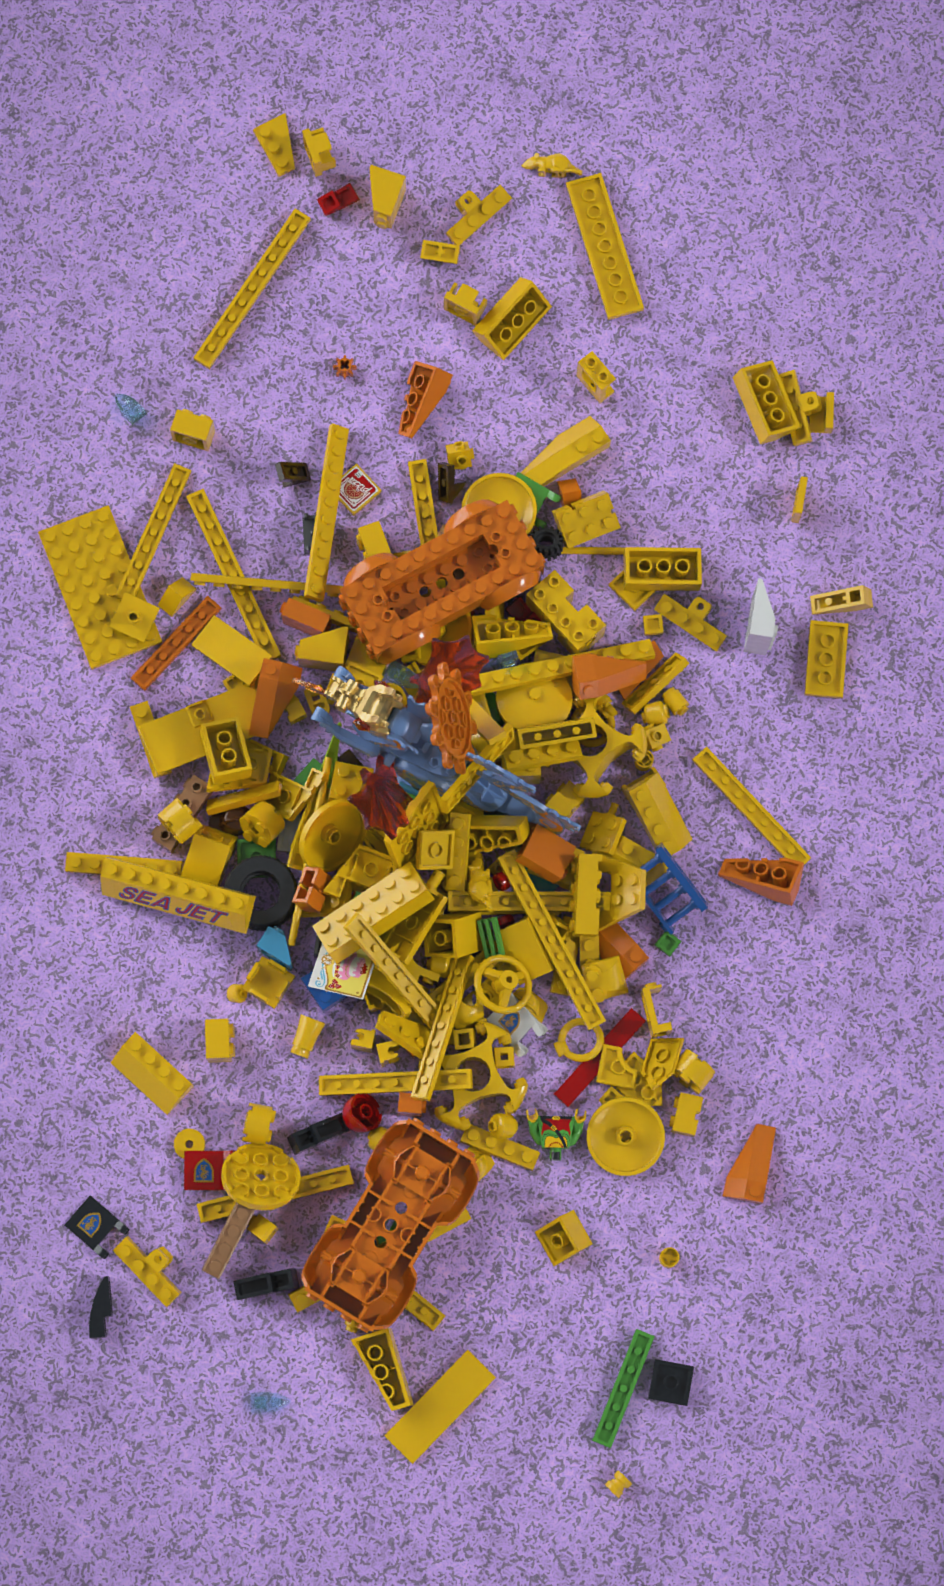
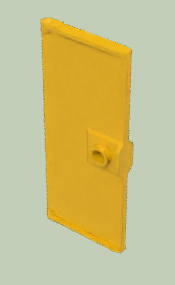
[137,684,274,776]

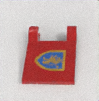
[184,1150,235,1191]

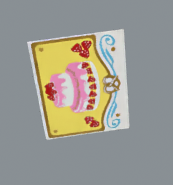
[308,944,374,1000]

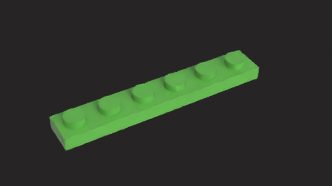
[592,1329,655,1448]

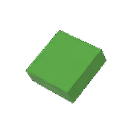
[654,931,682,957]

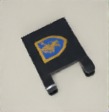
[64,1195,130,1259]

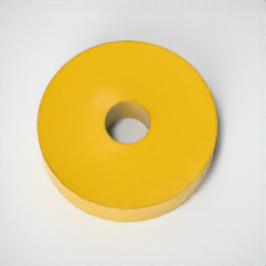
[174,1128,205,1159]

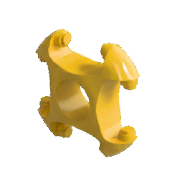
[546,694,647,798]
[418,1021,528,1131]

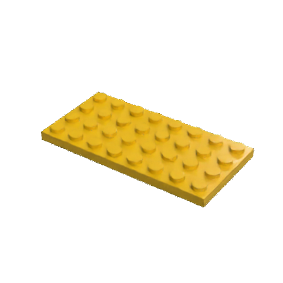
[38,505,163,670]

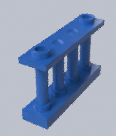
[640,843,708,935]

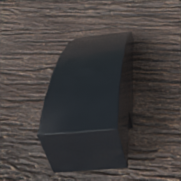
[287,1113,351,1155]
[233,1268,300,1300]
[89,1276,113,1339]

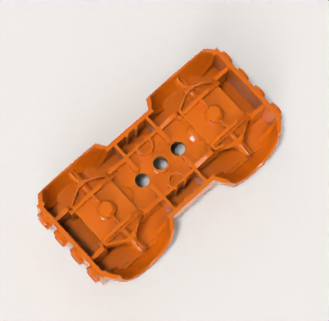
[338,499,546,665]
[301,1117,480,1333]

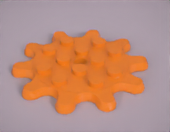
[425,662,478,775]

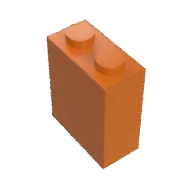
[280,598,332,636]
[515,823,576,884]

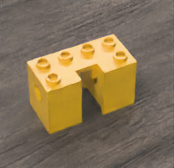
[526,570,606,655]

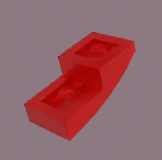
[316,183,360,216]
[505,597,541,622]

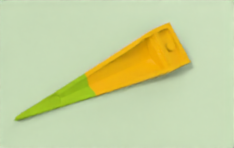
[287,722,342,871]

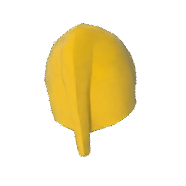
[454,990,487,1030]

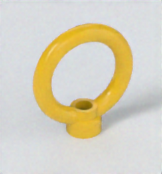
[570,704,618,747]
[553,1018,604,1062]

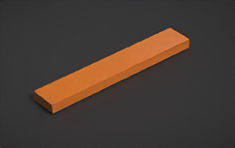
[131,595,222,691]

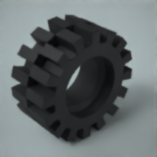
[530,525,563,561]

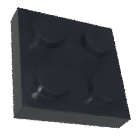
[648,1359,694,1406]

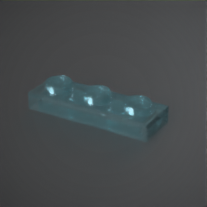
[496,650,518,670]

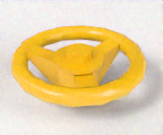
[474,954,532,1015]

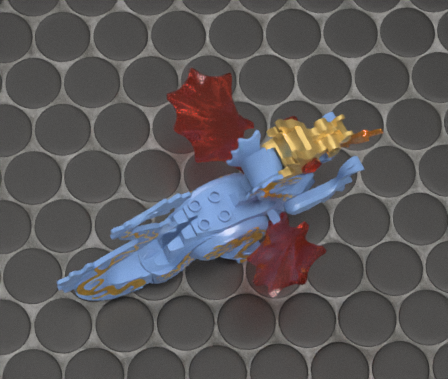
[292,635,581,840]

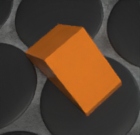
[557,478,582,510]

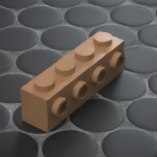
[151,775,213,853]

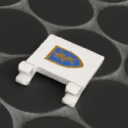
[487,993,548,1057]

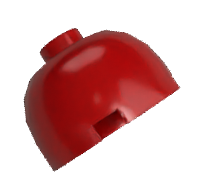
[342,1093,382,1133]

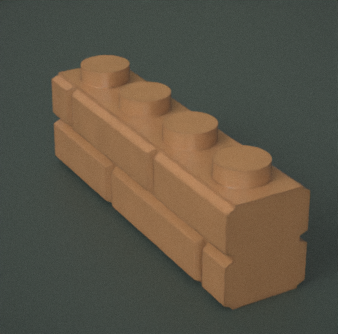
[202,1202,255,1279]

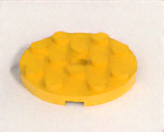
[221,1143,301,1210]

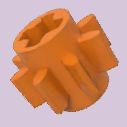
[333,355,357,380]

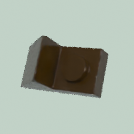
[275,462,311,488]
[438,462,467,503]

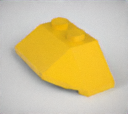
[604,835,668,887]

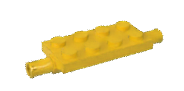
[374,869,448,974]

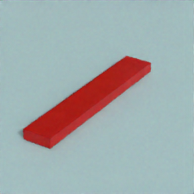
[554,1008,646,1107]

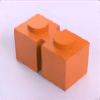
[292,867,332,913]
[398,1092,427,1118]

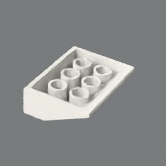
[743,578,778,655]

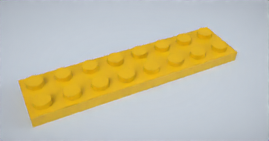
[566,173,644,320]

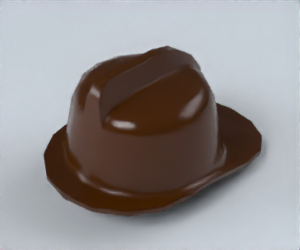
[208,806,250,836]

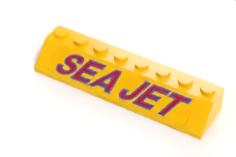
[100,857,256,934]

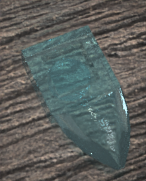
[115,394,147,425]
[384,661,422,688]
[250,1392,291,1413]

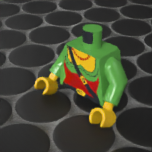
[526,1108,587,1161]

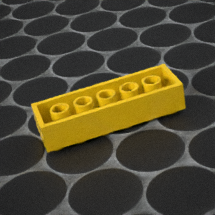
[312,862,435,964]

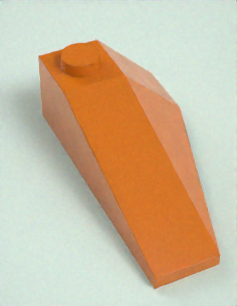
[398,361,453,439]
[572,653,646,700]
[249,658,303,739]
[718,858,804,906]
[599,923,649,979]
[723,1124,776,1204]

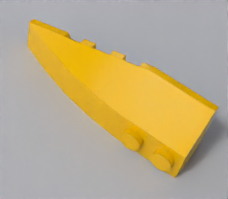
[521,416,611,487]

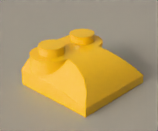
[581,955,629,1003]

